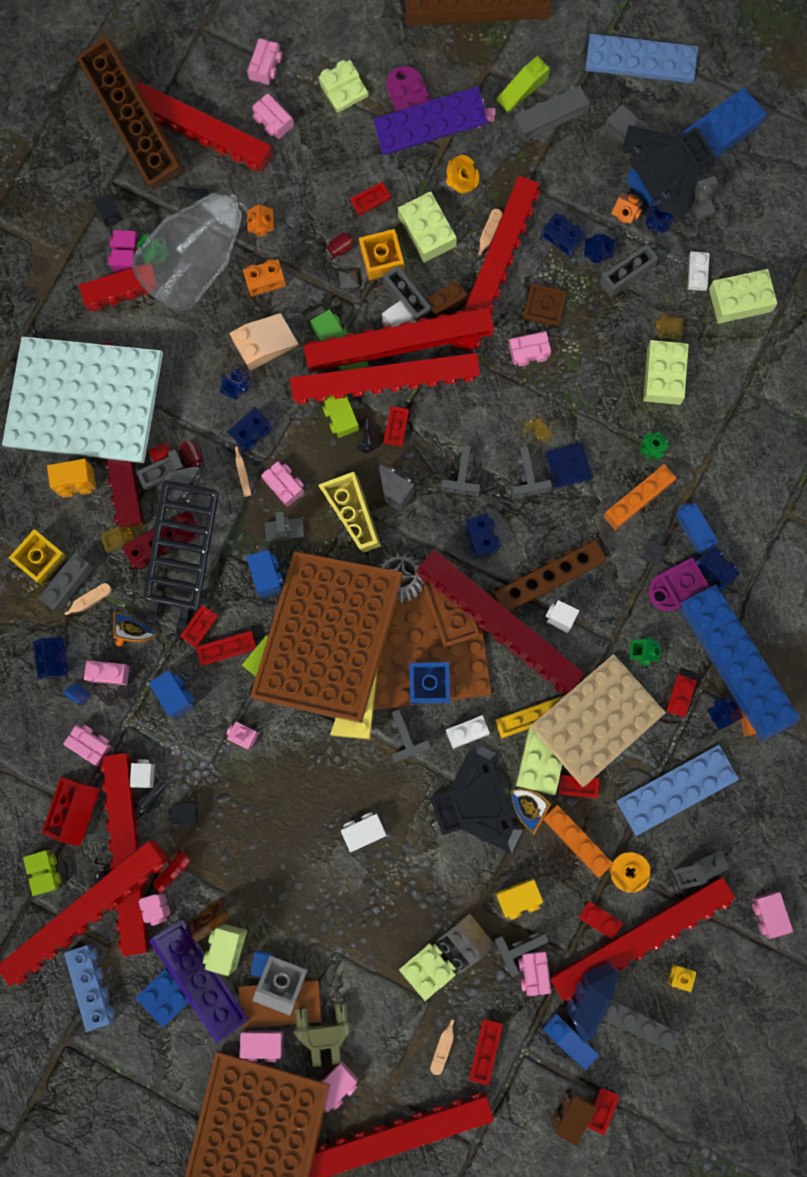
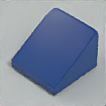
[63,683,91,705]
[251,950,275,977]

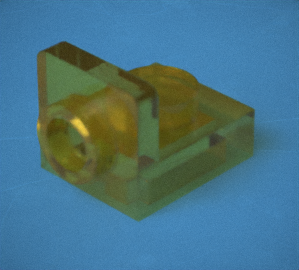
[655,313,683,339]
[523,418,553,444]
[101,526,133,553]

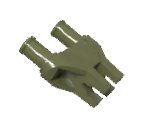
[293,1002,352,1067]

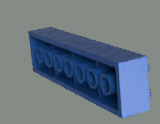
[626,87,767,208]
[680,585,800,742]

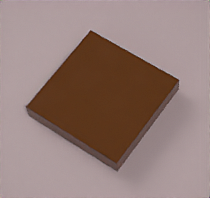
[523,283,568,328]
[189,898,229,943]

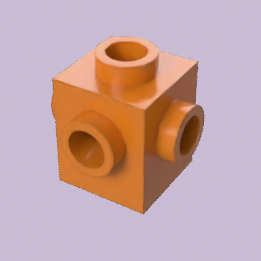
[611,192,643,224]
[247,204,274,236]

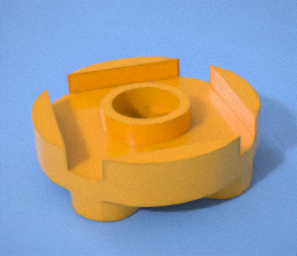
[446,155,479,194]
[610,852,650,892]

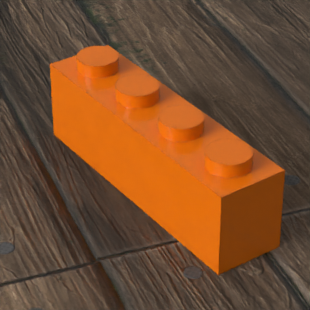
[603,464,676,531]
[543,805,613,878]

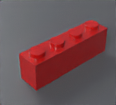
[79,263,159,311]

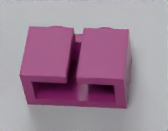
[108,230,139,272]

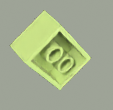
[398,191,457,262]
[709,269,777,323]
[643,340,688,405]
[515,728,562,796]
[203,924,247,976]

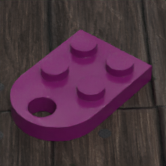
[386,66,431,112]
[648,557,710,612]

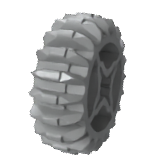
[377,553,425,603]

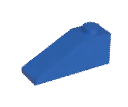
[541,1011,599,1070]

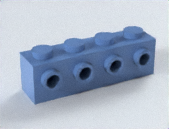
[64,944,115,1032]

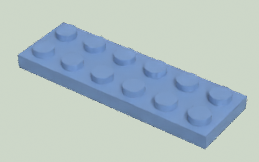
[585,34,698,83]
[616,745,739,836]

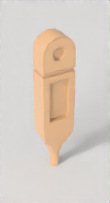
[478,209,502,256]
[235,447,252,497]
[65,583,112,615]
[430,1019,454,1075]

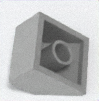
[253,956,307,1015]

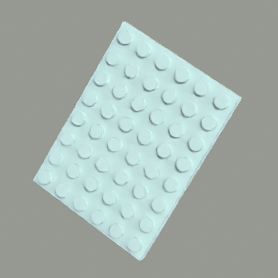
[2,337,163,463]

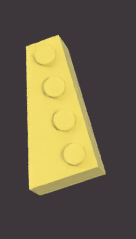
[318,472,381,553]
[330,668,378,740]

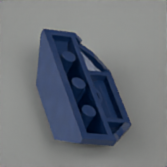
[567,962,619,1043]

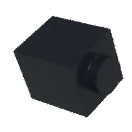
[93,193,123,227]
[168,803,199,824]

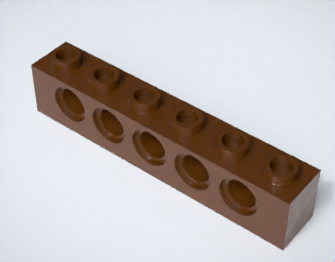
[493,540,607,612]

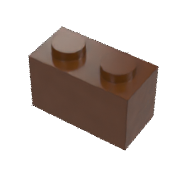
[425,280,467,319]

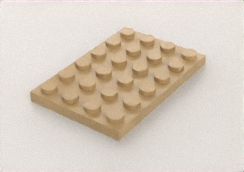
[530,654,666,787]

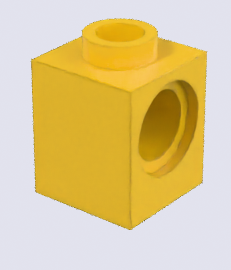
[668,964,696,992]

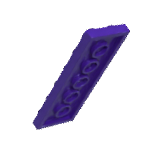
[374,86,488,156]
[149,920,249,1044]

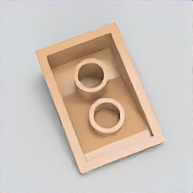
[230,313,298,371]

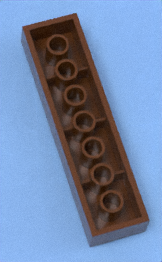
[405,0,551,26]
[76,37,185,190]

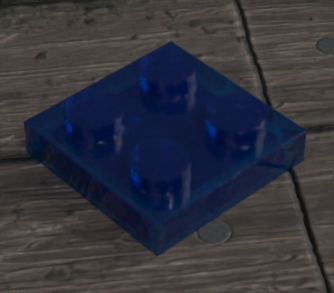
[545,443,592,489]

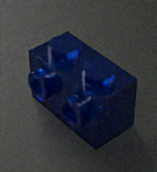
[541,212,585,257]
[227,407,272,453]
[465,513,501,559]
[696,547,740,590]
[33,637,68,680]

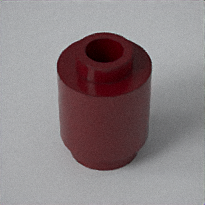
[326,232,354,259]
[179,440,204,468]

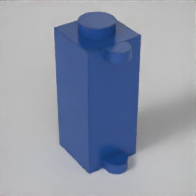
[675,503,718,555]

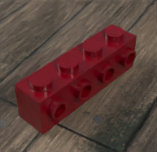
[122,512,200,570]

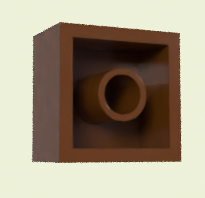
[551,1088,596,1146]

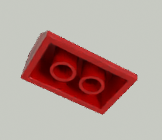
[41,776,99,846]

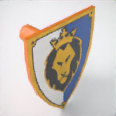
[113,611,156,646]
[511,788,551,835]

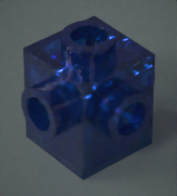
[645,205,674,234]
[584,234,615,263]
[219,368,250,400]
[707,697,743,730]

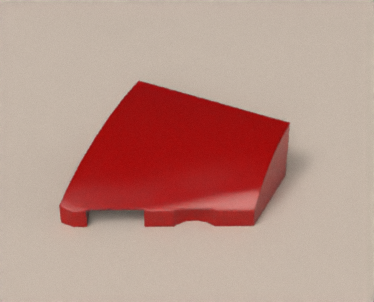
[154,850,192,893]

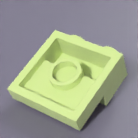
[319,60,369,113]
[399,943,456,1001]

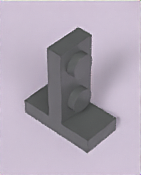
[690,176,718,220]
[441,445,480,497]
[512,446,552,498]
[137,450,186,490]
[264,512,305,542]
[390,710,431,763]
[673,850,730,889]
[494,931,549,977]

